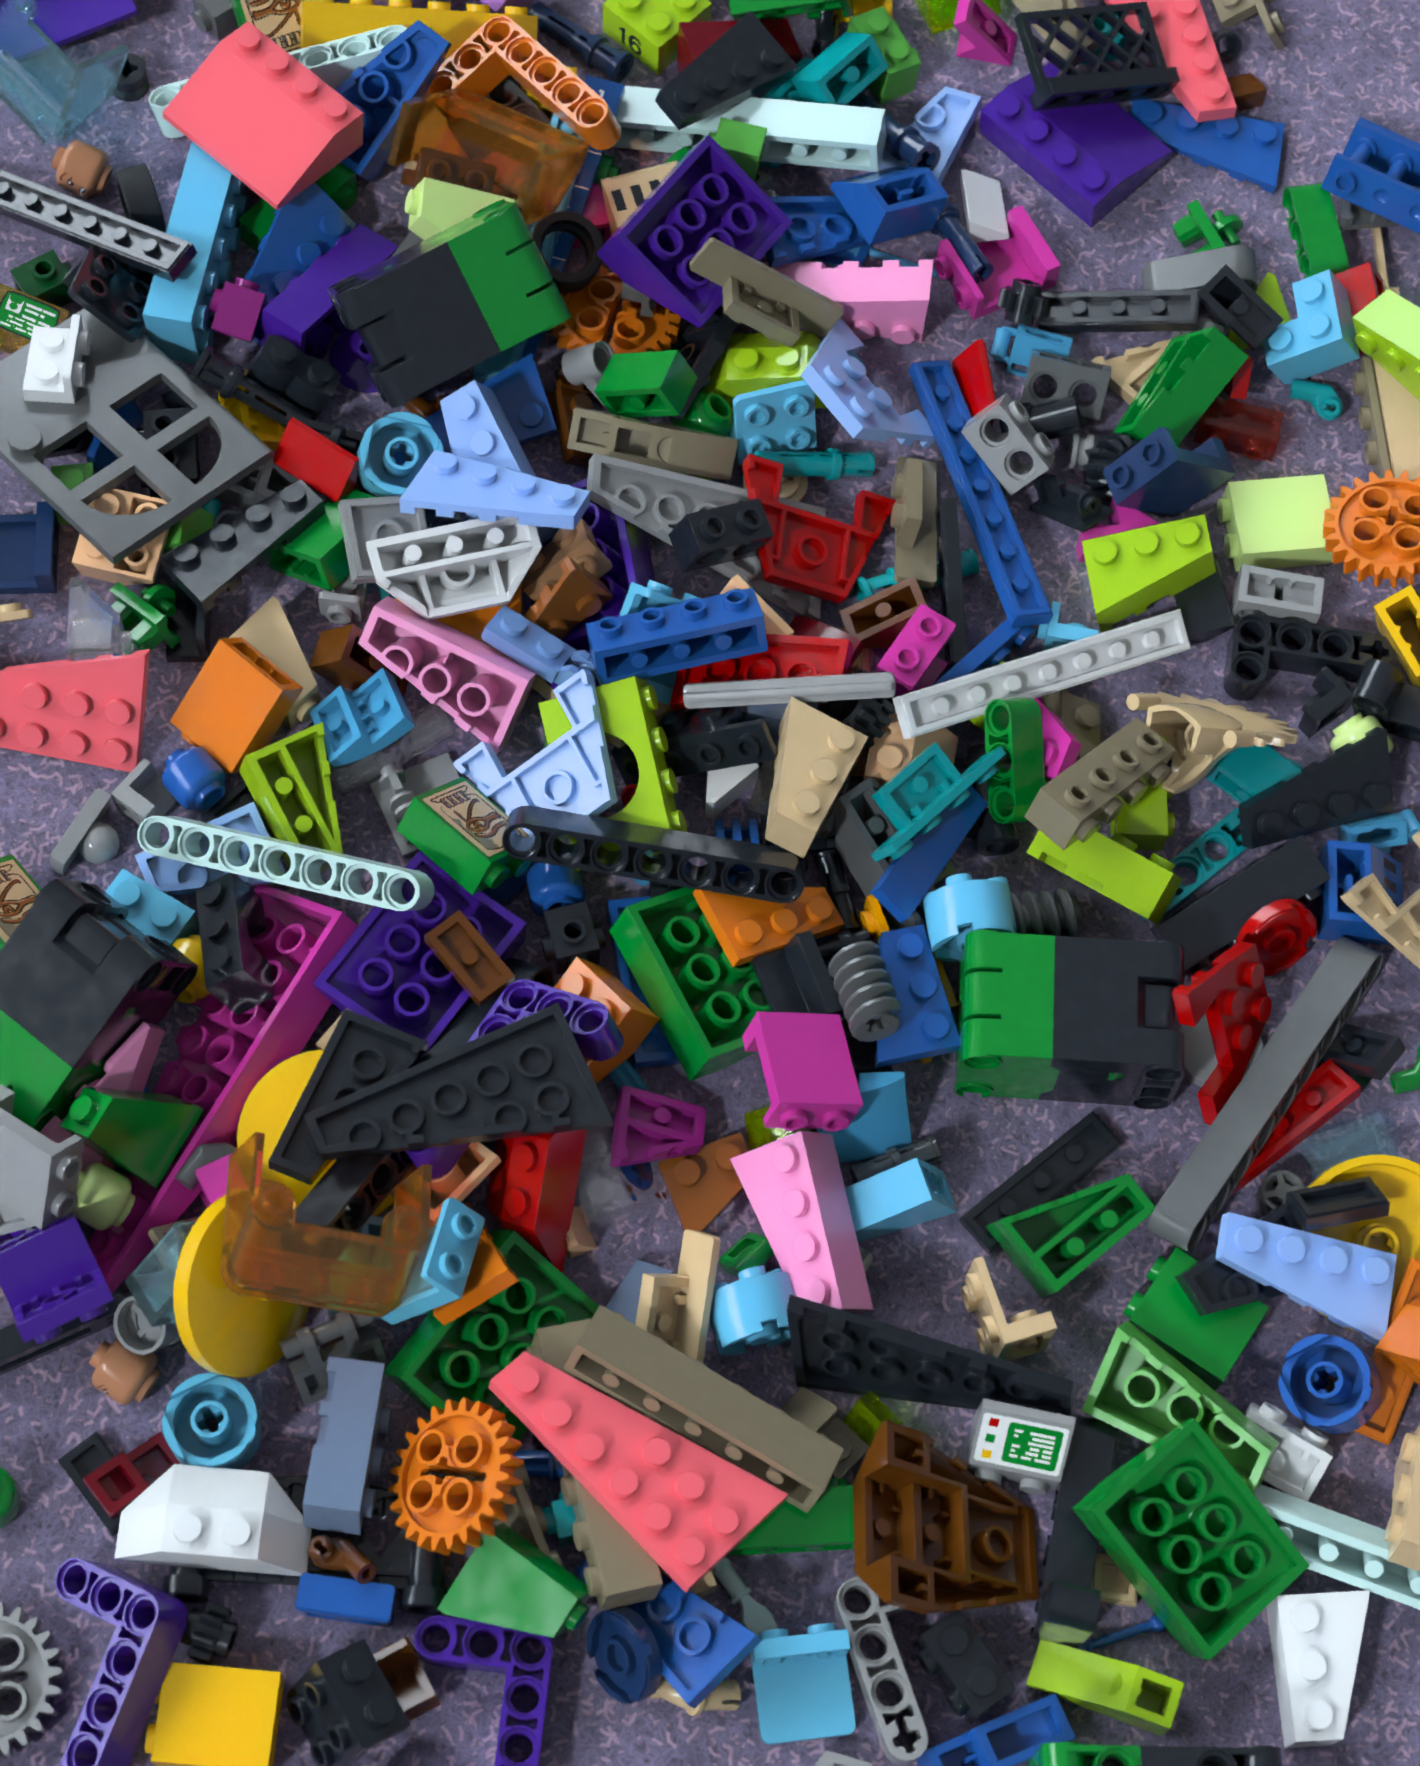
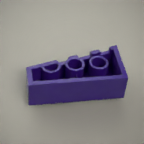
[259,223,399,359]

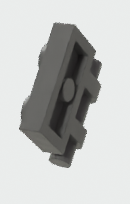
[279,1307,389,1406]

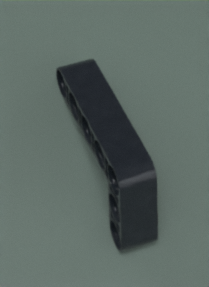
[1030,1414,1117,1648]

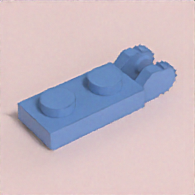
[481,605,597,685]

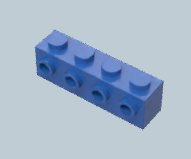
[586,588,768,686]

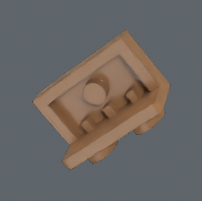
[522,518,612,603]

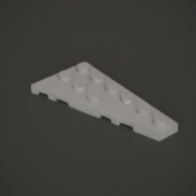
[587,453,826,621]

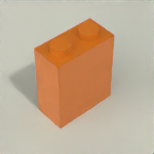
[170,637,303,773]

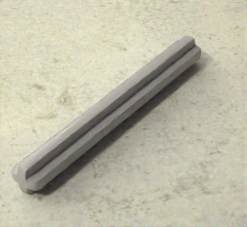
[683,672,896,709]

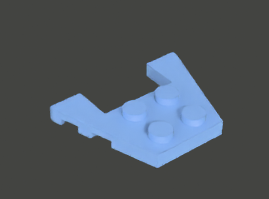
[801,318,936,448]
[453,669,618,841]

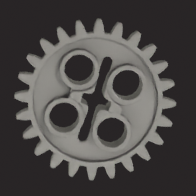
[0,1602,66,1758]

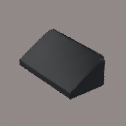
[1174,553,1235,643]

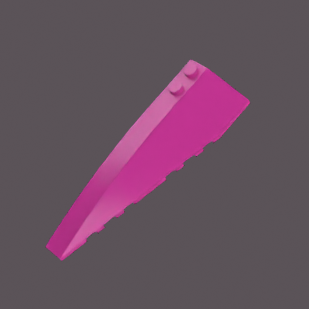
[89,885,358,1293]

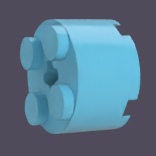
[356,412,444,497]
[923,873,1017,962]
[709,1266,795,1356]
[162,1373,262,1470]

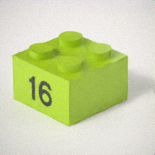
[602,0,712,75]

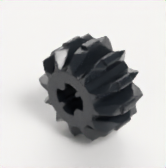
[1081,433,1141,503]

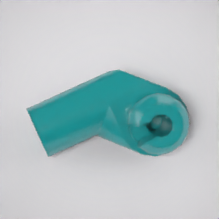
[1289,379,1343,421]

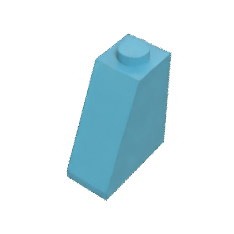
[845,1158,958,1243]

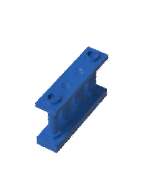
[1321,117,1420,234]

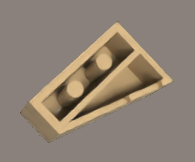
[765,697,868,859]
[1385,1425,1420,1571]

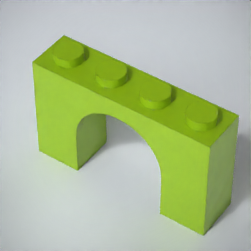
[538,676,687,872]

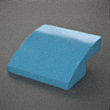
[310,667,415,767]
[817,1071,912,1163]

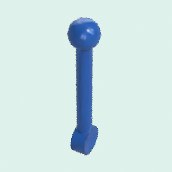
[1073,1615,1166,1652]

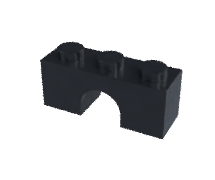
[196,873,274,1016]

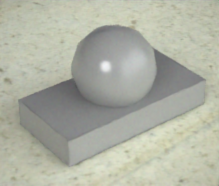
[49,788,120,876]

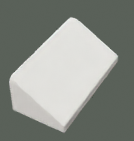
[961,169,1009,243]

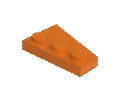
[693,887,845,967]

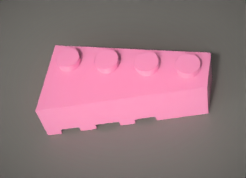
[772,259,933,344]
[358,596,538,755]
[730,1131,874,1315]

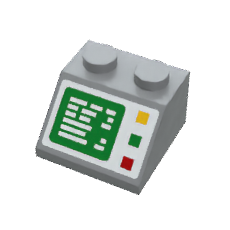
[965,1398,1076,1495]

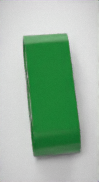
[1282,183,1349,278]
[984,698,1045,824]

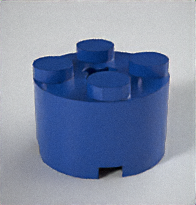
[1279,1334,1382,1434]

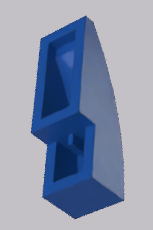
[917,1693,1076,1766]

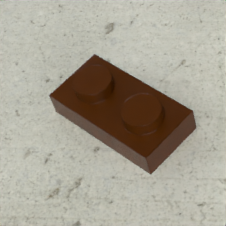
[424,910,515,1008]

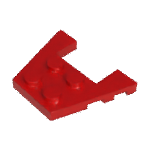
[743,453,896,604]
[1172,941,1272,1125]

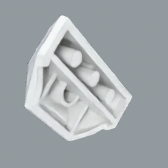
[366,517,542,621]
[114,1464,312,1576]

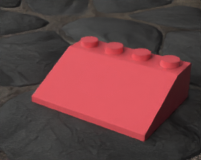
[163,21,363,211]

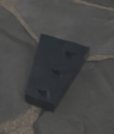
[1175,1204,1303,1316]

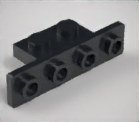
[611,706,778,785]

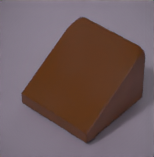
[1227,73,1267,112]

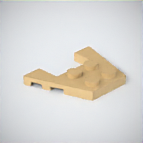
[1340,830,1420,969]

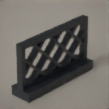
[1014,1,1180,111]

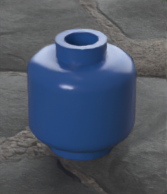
[162,747,227,811]
[526,862,586,917]

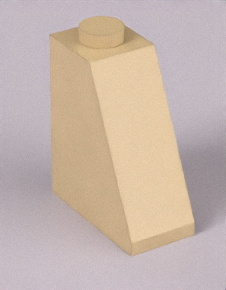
[229,596,320,730]

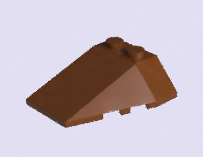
[853,1420,1039,1614]

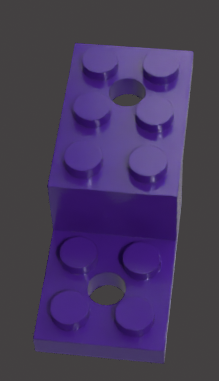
[0,1211,114,1344]

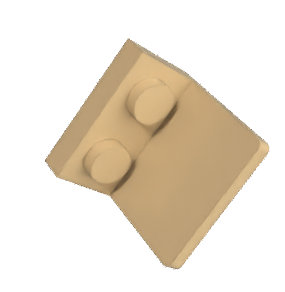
[960,1256,1057,1361]

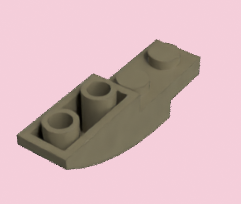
[567,406,739,480]

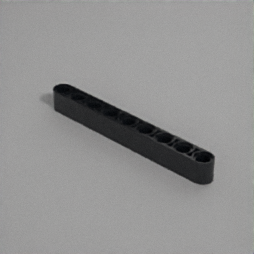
[280,957,554,1266]

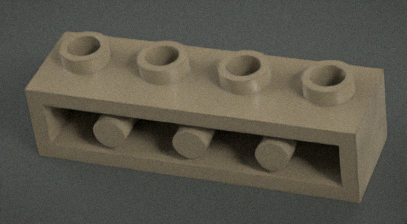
[1024,717,1176,850]

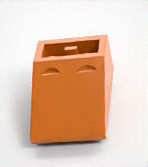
[554,957,660,1084]

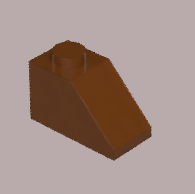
[839,575,934,648]
[309,624,409,697]

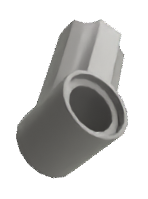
[561,341,614,410]

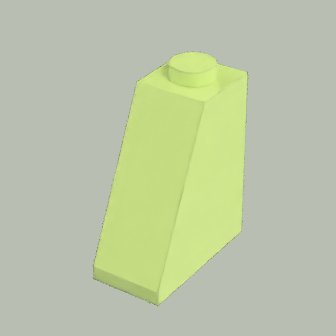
[405,177,516,240]

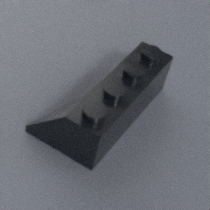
[1150,834,1331,975]

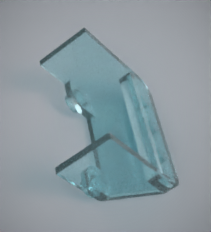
[0,0,130,145]

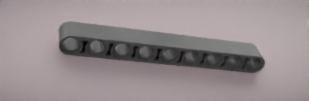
[1148,936,1384,1252]

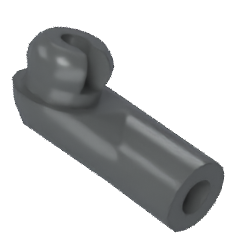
[175,1143,239,1191]

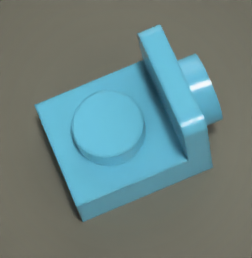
[1036,601,1099,651]

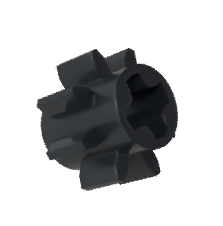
[997,278,1050,325]
[180,1601,239,1666]

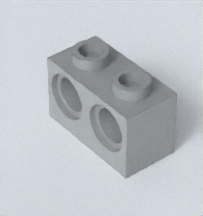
[961,392,1055,496]
[1230,564,1325,625]

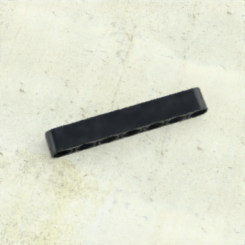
[502,806,805,903]

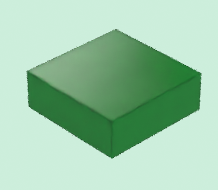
[718,1232,774,1278]

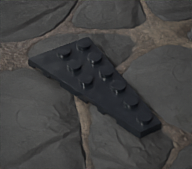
[304,1003,614,1161]
[787,1294,1073,1416]

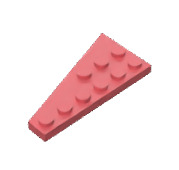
[1103,0,1237,122]
[0,649,150,772]
[488,1351,789,1593]

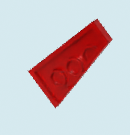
[670,634,853,711]

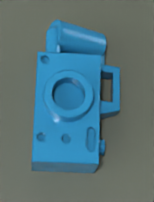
[990,324,1073,378]
[1337,809,1420,854]

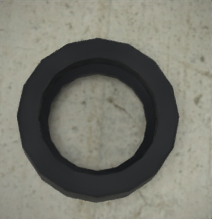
[114,163,166,233]
[531,211,604,294]

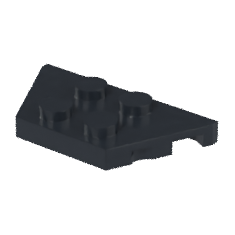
[671,310,738,420]

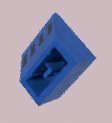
[830,166,949,245]
[1316,840,1403,945]

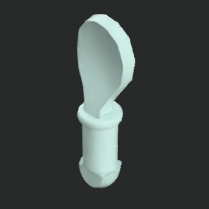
[711,1557,777,1637]

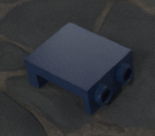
[1103,427,1236,517]
[0,502,60,594]

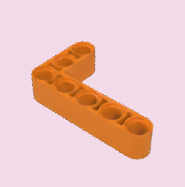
[426,15,622,150]

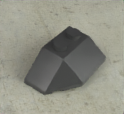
[835,778,957,944]

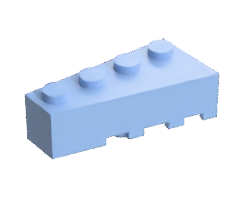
[440,380,560,544]

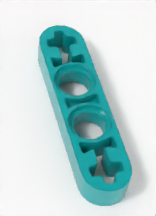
[1140,808,1250,921]

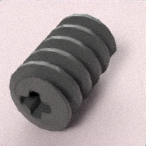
[1011,887,1080,937]
[828,941,902,1042]

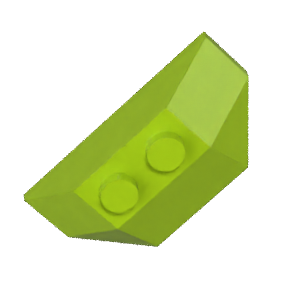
[700,331,827,412]

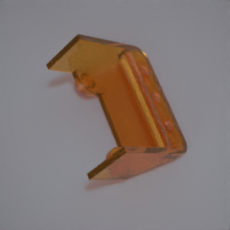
[388,88,589,224]
[220,1132,432,1317]

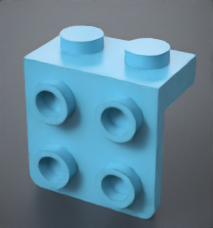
[727,380,817,465]
[750,1623,856,1745]

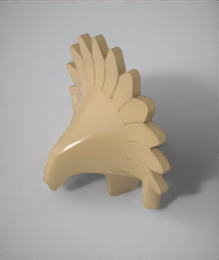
[1126,692,1298,794]

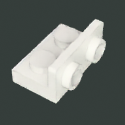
[22,314,91,404]
[1245,1402,1333,1501]

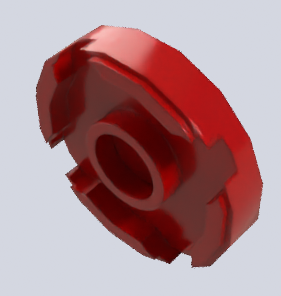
[1235,898,1317,976]

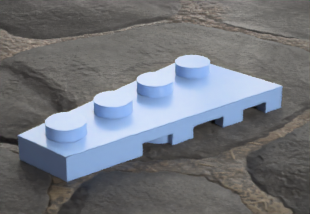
[1215,1212,1397,1346]

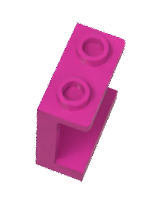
[934,205,1061,320]
[875,603,956,704]
[742,1011,863,1132]

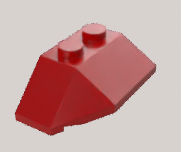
[485,1129,586,1272]

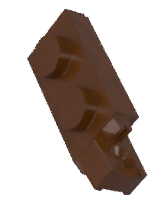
[550,366,594,469]

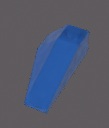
[335,20,451,183]

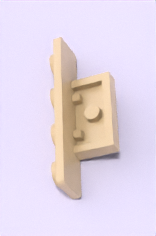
[635,1229,721,1363]

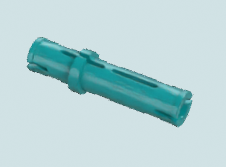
[754,448,875,480]

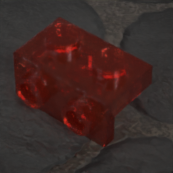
[1193,396,1284,462]

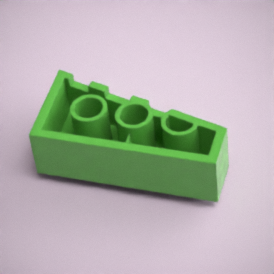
[1081,1321,1279,1493]

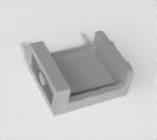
[0,1084,84,1230]

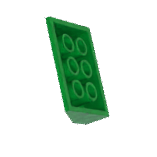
[609,887,771,1081]
[385,1229,599,1441]
[1072,1418,1310,1661]

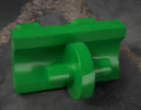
[1172,199,1243,253]
[109,582,181,652]

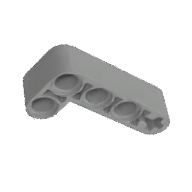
[833,1576,928,1766]

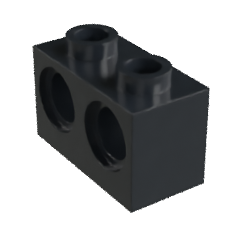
[669,498,774,573]

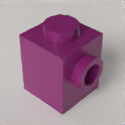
[209,277,266,343]

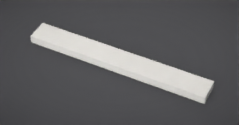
[892,609,1191,739]

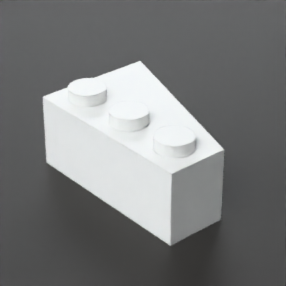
[1266,1590,1370,1749]

